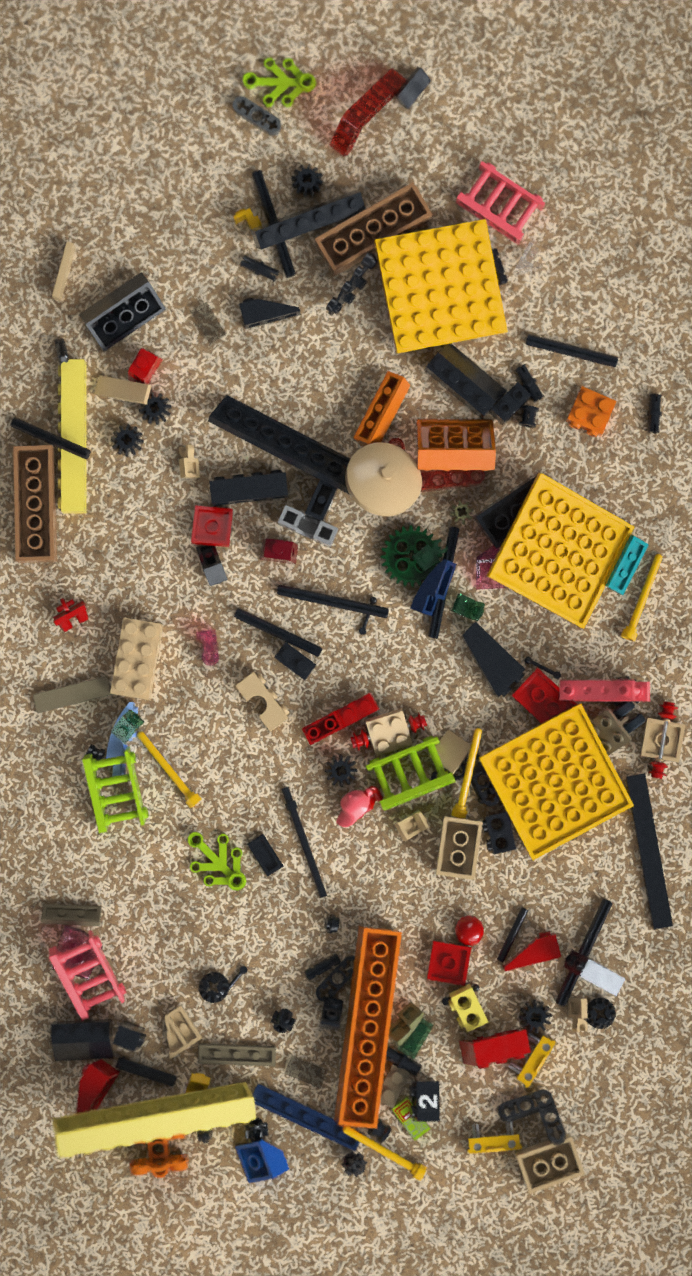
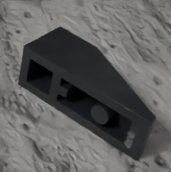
[239,298,301,329]

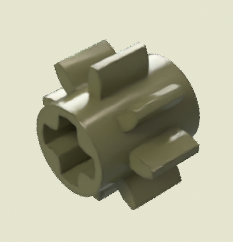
[450,501,474,525]

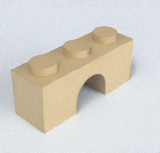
[236,672,290,732]

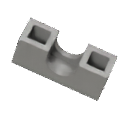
[278,505,338,548]

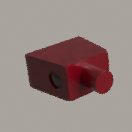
[260,538,298,564]

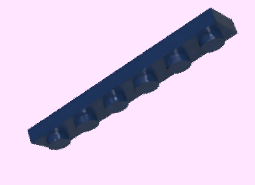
[253,1083,364,1152]

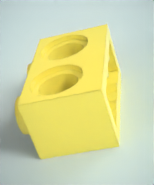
[448,984,488,1032]

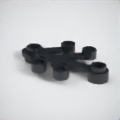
[326,252,378,315]

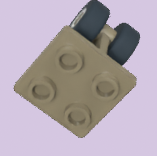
[591,702,646,756]

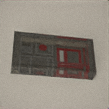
[190,302,226,344]
[284,1055,328,1088]

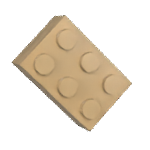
[435,816,483,880]
[515,1133,585,1194]

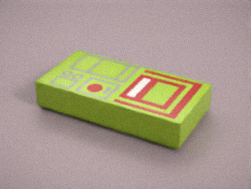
[392,1097,430,1140]

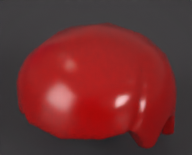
[455,915,484,947]

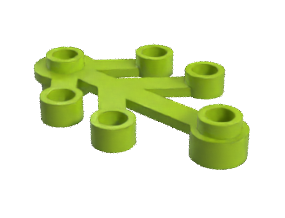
[243,58,316,108]
[188,832,246,891]

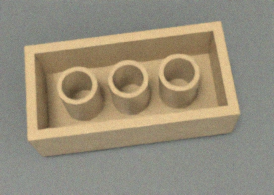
[110,618,163,701]

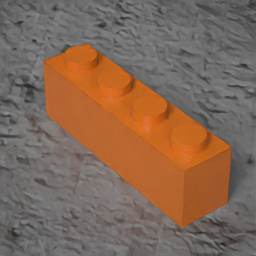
[353,371,411,447]

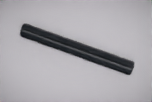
[526,334,618,367]
[10,418,91,459]
[234,608,322,657]

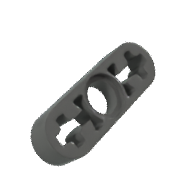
[233,96,281,136]

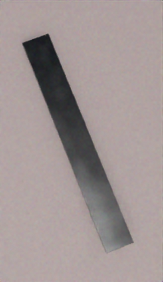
[626,773,673,930]

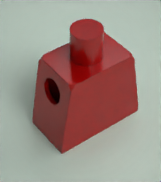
[128,348,163,384]

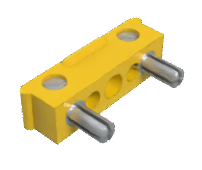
[509,1033,556,1088]
[467,1121,522,1154]

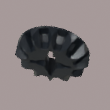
[198,972,229,1003]
[586,998,616,1029]

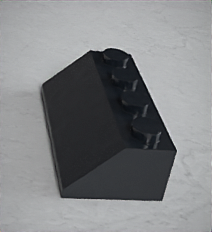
[79,272,166,352]
[425,343,507,420]
[472,474,537,549]

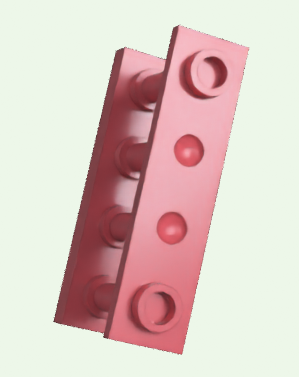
[456,161,545,244]
[560,680,650,702]
[49,930,126,1021]

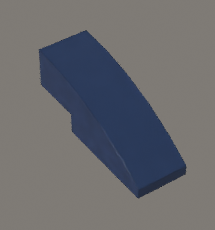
[410,559,457,616]

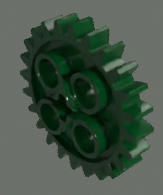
[381,525,443,588]

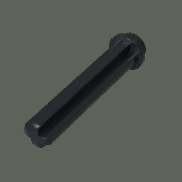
[115,1056,177,1087]

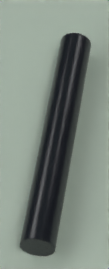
[497,907,529,962]

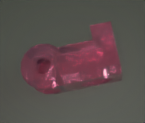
[196,630,219,666]

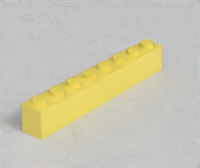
[58,359,86,514]

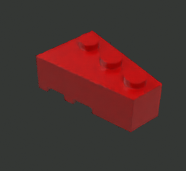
[459,1028,531,1069]

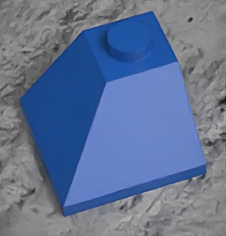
[235,1140,289,1183]

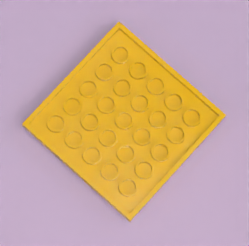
[374,219,508,354]
[487,473,635,629]
[478,703,634,860]

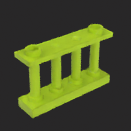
[366,736,456,811]
[82,746,149,833]

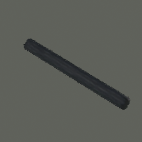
[252,170,296,278]
[428,526,459,639]
[277,585,389,618]
[556,899,613,1007]

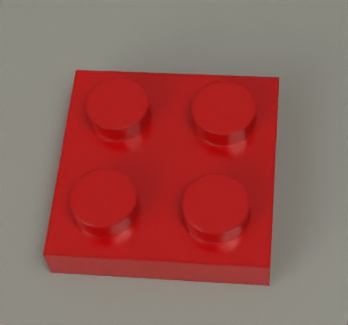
[191,505,233,547]
[427,940,472,986]

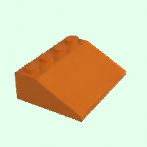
[417,419,496,471]

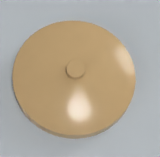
[345,443,422,516]

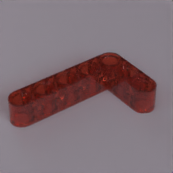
[330,68,407,158]
[388,438,485,493]

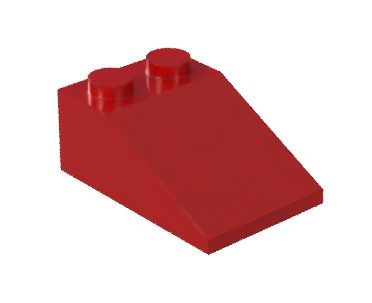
[76,1059,120,1114]

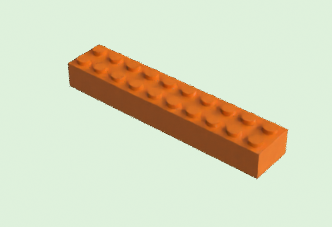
[334,926,402,1128]

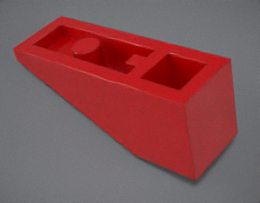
[503,931,562,972]

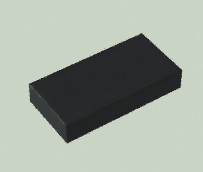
[394,67,432,109]
[247,834,284,877]

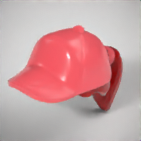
[336,786,384,827]

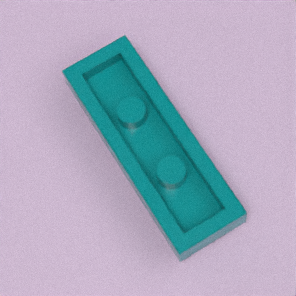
[605,535,649,595]

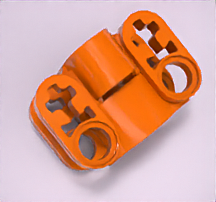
[130,1134,189,1178]

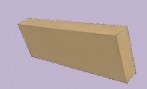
[52,242,76,302]
[94,375,151,405]

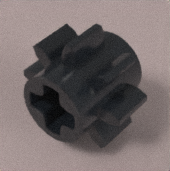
[270,1009,296,1033]
[245,1118,269,1142]
[342,1151,367,1177]

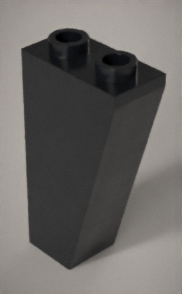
[461,621,526,698]

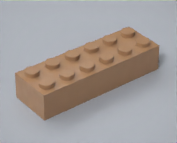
[315,182,433,277]
[13,445,57,563]

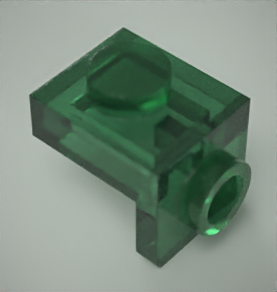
[451,594,485,621]
[110,710,144,744]

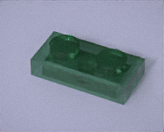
[397,1018,434,1059]

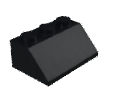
[51,1019,113,1061]

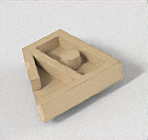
[165,1005,203,1059]

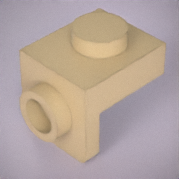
[395,811,429,841]

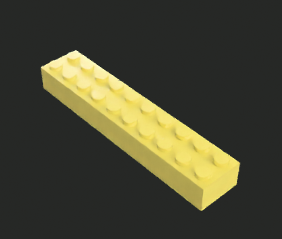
[52,1082,256,1157]

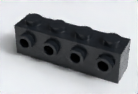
[209,470,289,506]

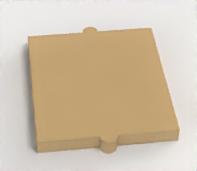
[428,730,471,774]

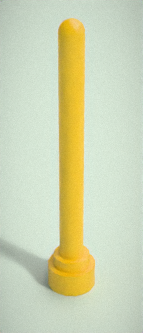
[621,554,662,642]
[451,728,482,819]
[137,731,202,809]
[342,1126,427,1181]

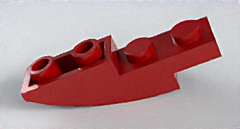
[301,692,380,745]

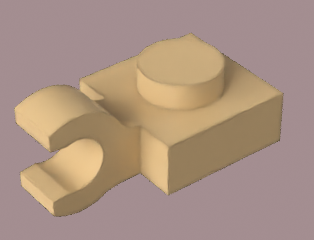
[179,445,200,479]
[568,997,588,1032]

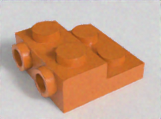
[566,386,617,437]

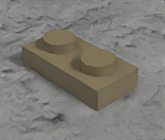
[380,1063,410,1108]

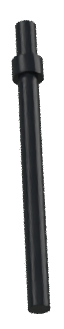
[281,787,327,898]

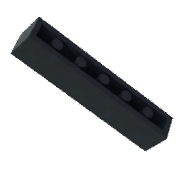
[250,191,366,250]

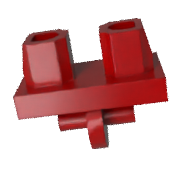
[53,598,89,632]

